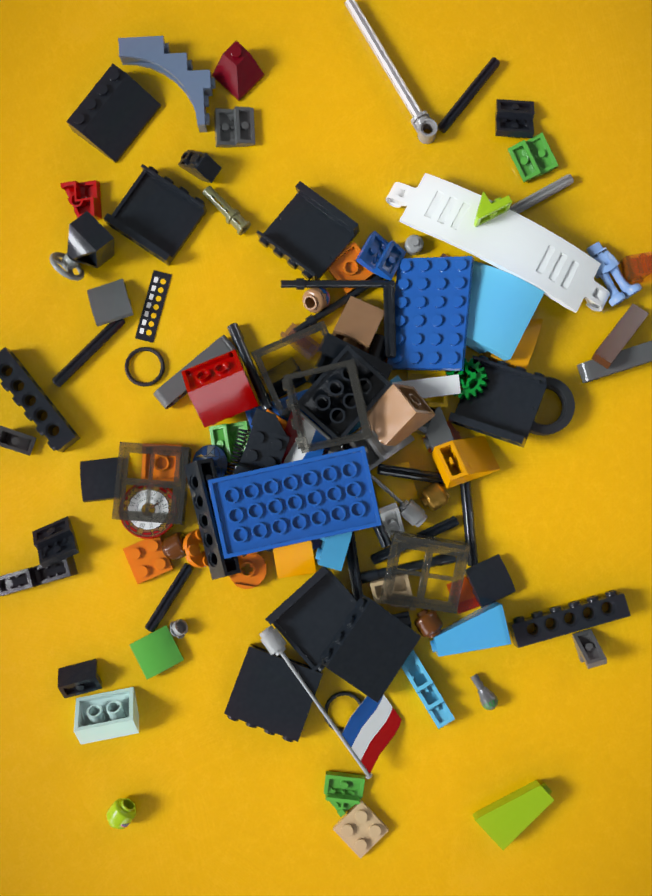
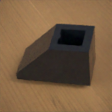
[178,150,222,183]

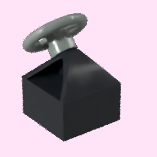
[49,211,114,281]

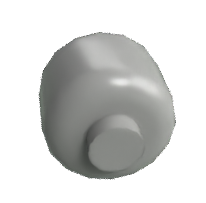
[404,235,424,255]

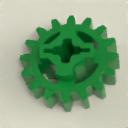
[446,358,488,400]

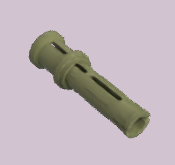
[202,186,251,235]

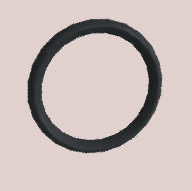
[125,347,165,387]
[324,691,362,733]

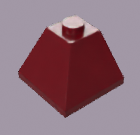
[212,40,265,101]

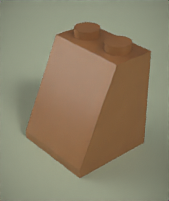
[332,296,384,353]
[363,384,436,446]

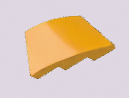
[489,318,543,369]

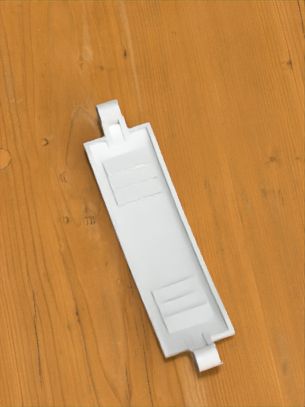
[386,173,610,313]

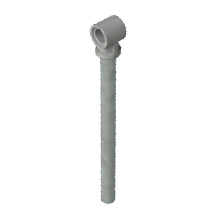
[345,0,438,144]

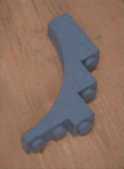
[118,36,216,132]

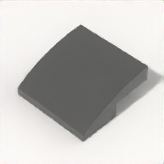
[214,106,255,148]
[87,279,134,327]

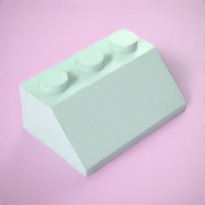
[74,687,139,745]

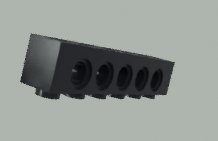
[0,347,80,452]
[184,458,241,580]
[508,590,631,648]

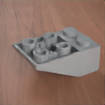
[347,426,415,471]

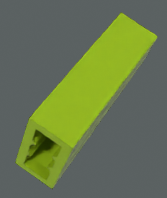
[473,780,554,850]

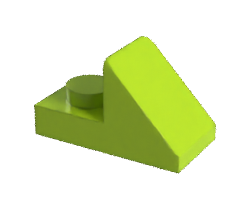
[474,192,512,227]

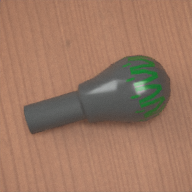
[470,674,498,710]

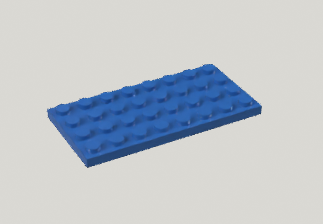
[207,446,382,559]

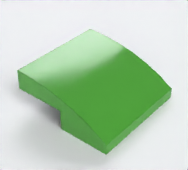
[508,133,559,183]
[209,421,251,463]
[129,625,184,680]

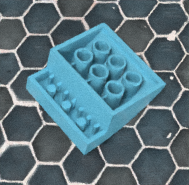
[466,261,545,361]

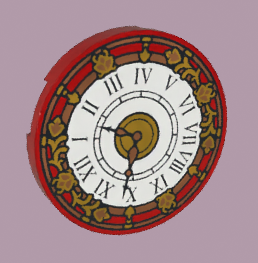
[119,482,178,539]

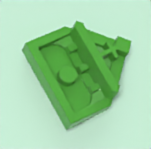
[324,771,365,817]

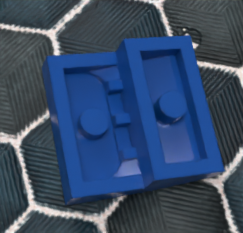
[356,231,406,281]

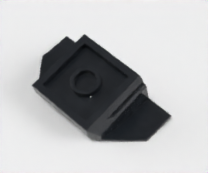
[233,408,291,475]

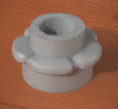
[170,619,188,638]

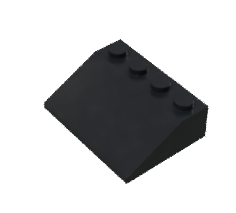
[66,64,161,163]
[296,345,392,443]

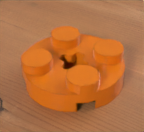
[183,529,209,568]
[229,552,267,589]

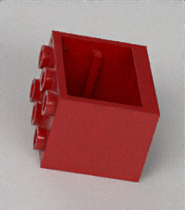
[181,350,259,428]

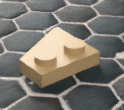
[369,573,416,611]

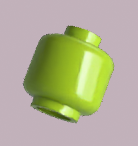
[106,798,136,829]

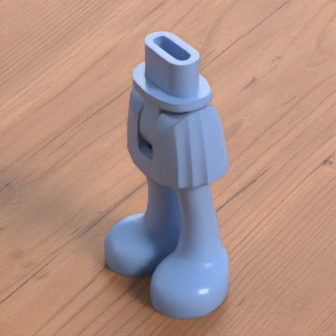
[586,242,642,307]

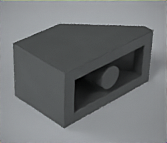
[423,407,454,452]

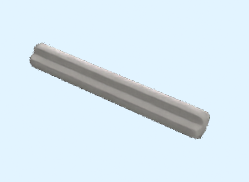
[509,174,574,214]

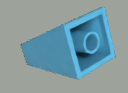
[430,602,511,657]

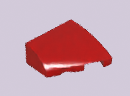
[60,180,102,220]

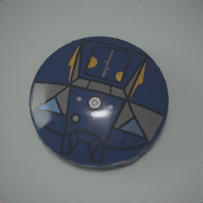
[193,445,228,478]

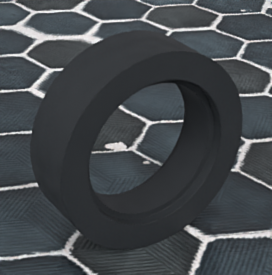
[530,377,575,436]

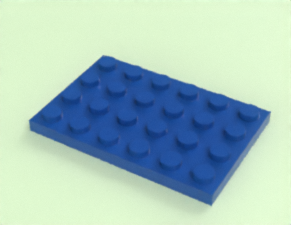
[387,256,474,371]

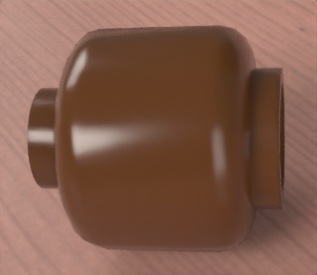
[162,532,187,560]
[414,608,443,639]

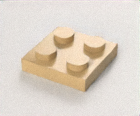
[333,800,389,859]

